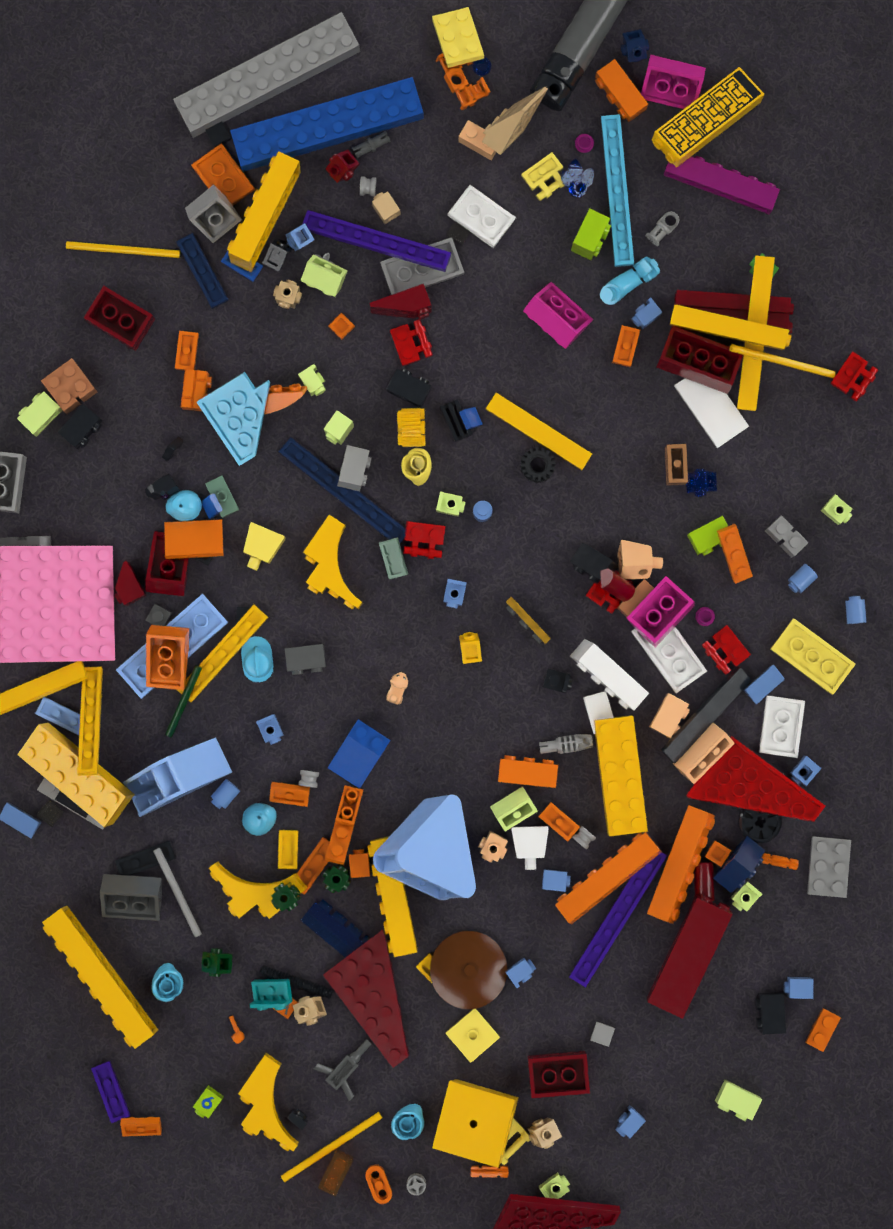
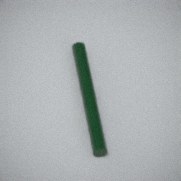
[165,665,202,738]

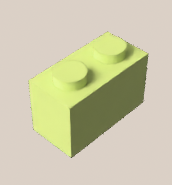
[301,255,348,297]
[17,391,63,437]
[324,411,354,445]
[490,786,538,831]
[715,1080,762,1121]

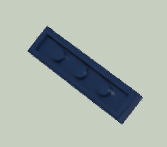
[176,233,228,309]

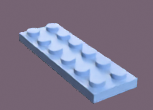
[116,594,228,699]

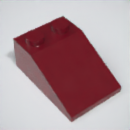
[369,283,432,320]
[145,531,189,596]

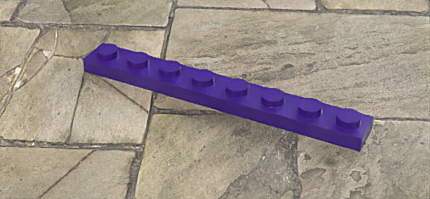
[302,210,451,272]
[569,853,667,988]

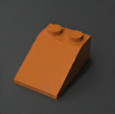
[146,625,189,690]

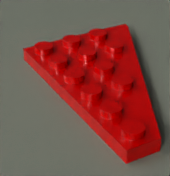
[686,736,825,822]

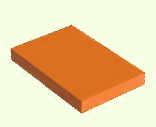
[191,143,255,206]
[164,520,224,559]

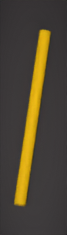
[66,241,180,258]
[730,344,835,378]
[281,1112,383,1182]

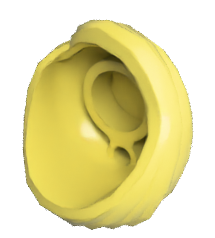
[401,448,432,486]

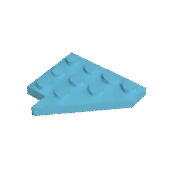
[197,372,270,466]

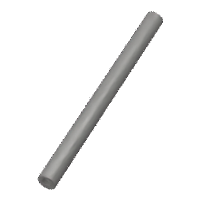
[153,847,202,937]

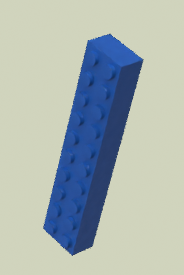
[230,77,424,172]

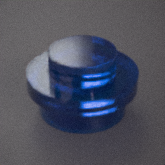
[472,57,491,76]

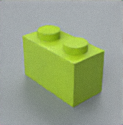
[687,516,728,556]

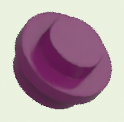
[575,134,594,153]
[695,607,715,626]

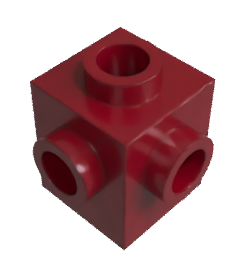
[325,150,360,183]

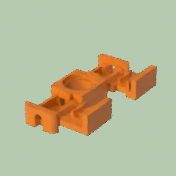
[436,53,490,110]

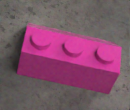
[641,55,706,109]
[523,282,593,349]
[626,576,695,648]

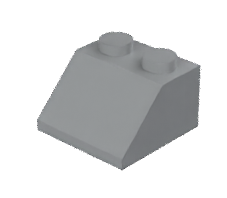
[185,185,242,243]

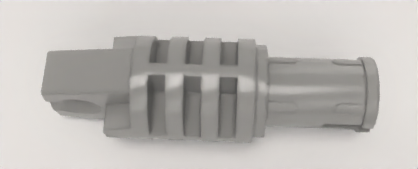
[539,734,593,754]

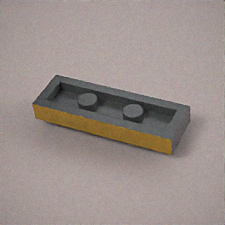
[505,597,551,645]

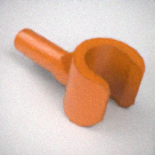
[229,1016,245,1044]

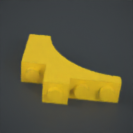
[303,515,362,610]
[209,861,308,919]
[238,1053,299,1151]

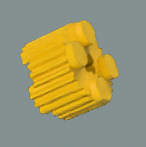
[397,408,425,447]

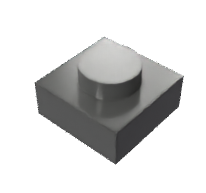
[145,604,172,626]

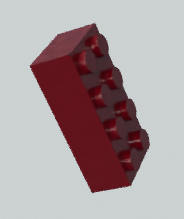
[656,326,743,394]

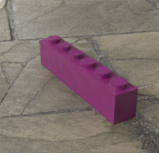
[664,156,780,215]

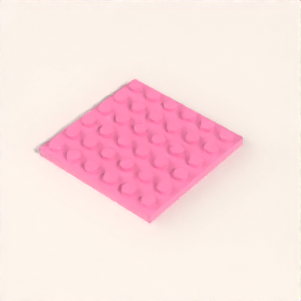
[0,546,115,663]

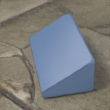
[743,665,784,704]
[0,802,41,839]

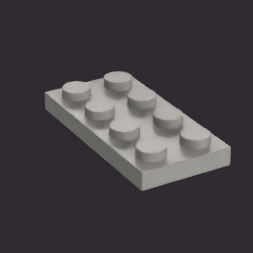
[380,237,464,295]

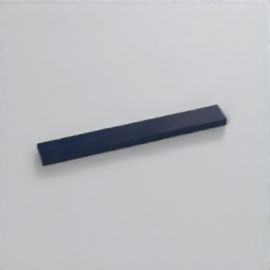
[279,437,406,544]

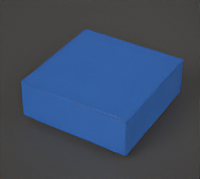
[459,407,482,429]
[201,494,223,519]

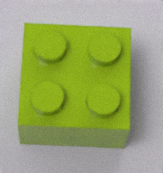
[571,208,611,260]

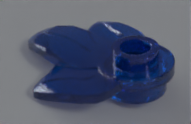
[561,159,594,198]

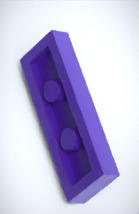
[91,1061,130,1123]

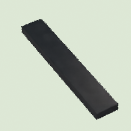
[661,666,751,764]

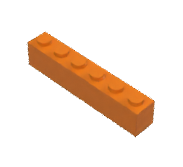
[647,805,715,924]
[555,832,662,924]

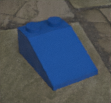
[328,719,391,789]

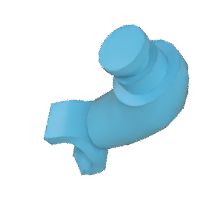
[600,256,660,305]

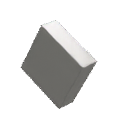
[590,1021,615,1047]

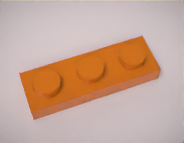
[717,524,753,584]

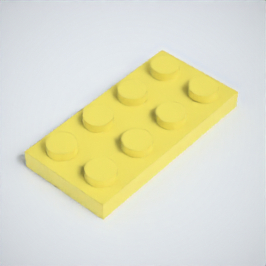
[770,618,855,695]

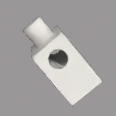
[511,826,548,870]

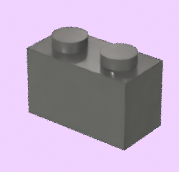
[285,644,326,675]

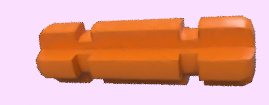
[762,853,799,870]
[471,1165,509,1178]

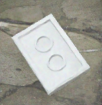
[447,185,516,248]
[759,696,805,758]

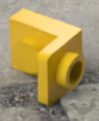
[459,632,482,664]

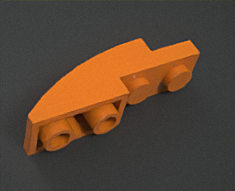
[264,384,307,414]
[325,785,363,865]

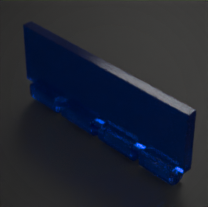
[301,899,370,957]

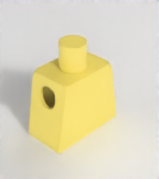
[243,522,286,571]

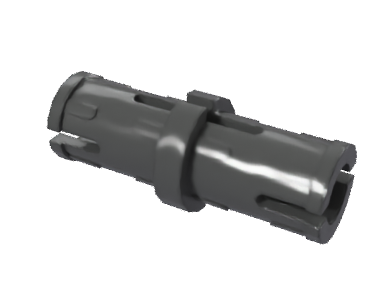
[352,131,391,159]

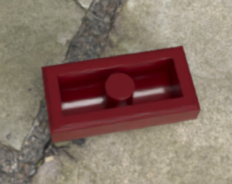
[600,569,635,602]
[694,862,715,901]

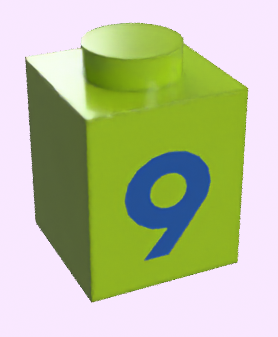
[193,1085,224,1118]

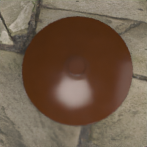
[430,931,507,1009]

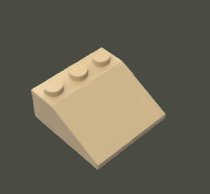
[482,87,548,155]

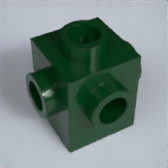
[323,864,351,893]
[271,882,301,912]
[201,948,233,977]

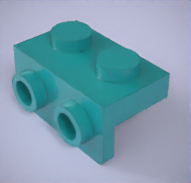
[250,979,292,1011]

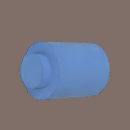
[473,501,492,522]
[788,564,818,593]
[845,596,867,624]
[211,779,240,809]

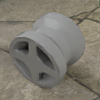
[360,176,376,197]
[298,770,319,788]
[572,826,596,850]
[407,1173,426,1195]

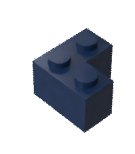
[713,836,765,893]

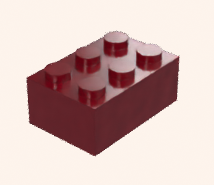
[84,285,155,351]
[527,1051,590,1098]

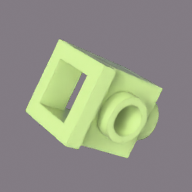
[298,364,326,396]
[436,491,465,517]
[821,494,852,525]
[731,881,762,911]
[539,1172,570,1199]

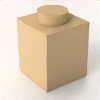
[372,191,401,224]

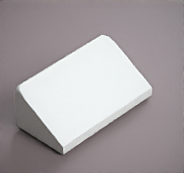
[583,691,614,734]

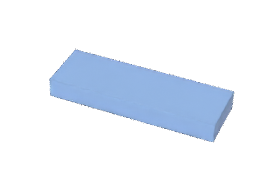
[35,697,80,735]

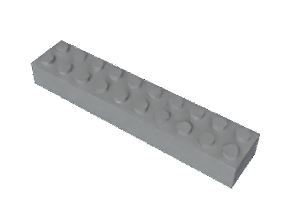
[173,12,360,138]

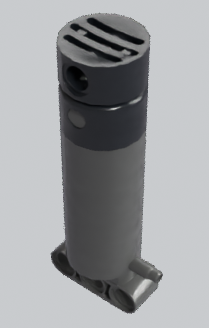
[530,0,635,111]

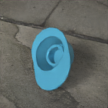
[241,636,273,682]

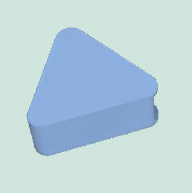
[123,738,232,817]
[373,795,476,900]

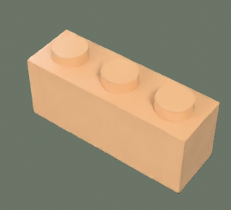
[673,723,735,784]

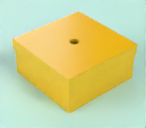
[432,1079,519,1168]

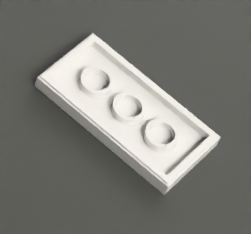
[674,378,749,448]
[631,627,707,693]

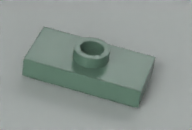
[205,476,239,518]
[379,537,408,579]

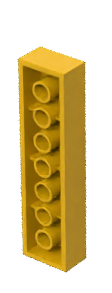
[42,906,158,1049]

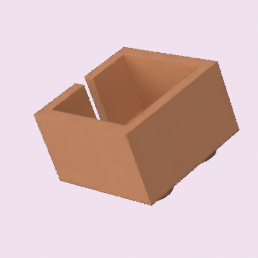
[41,358,97,414]

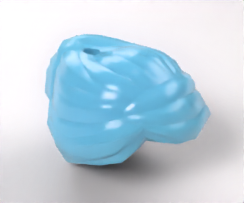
[166,490,202,521]
[242,803,277,836]
[152,963,183,1002]
[391,1104,425,1140]

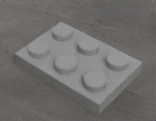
[807,836,851,898]

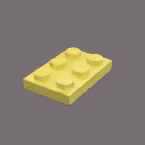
[432,7,484,68]

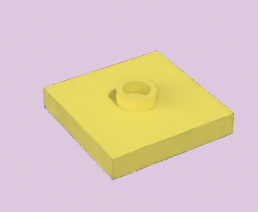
[445,1009,500,1063]

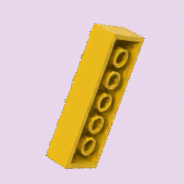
[227,151,301,272]
[594,715,648,836]
[17,723,135,827]
[367,836,417,957]

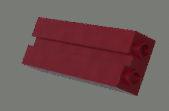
[674,290,794,334]
[647,894,733,1019]

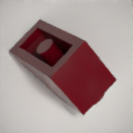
[115,561,147,606]

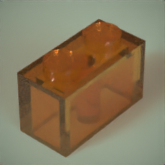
[318,1148,354,1196]

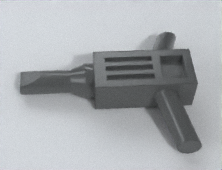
[313,1039,372,1101]

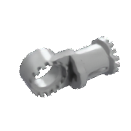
[645,211,679,246]

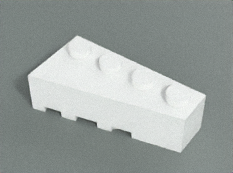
[570,639,649,710]

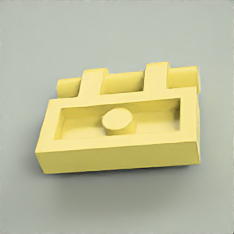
[521,152,571,201]

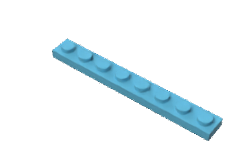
[601,114,634,267]

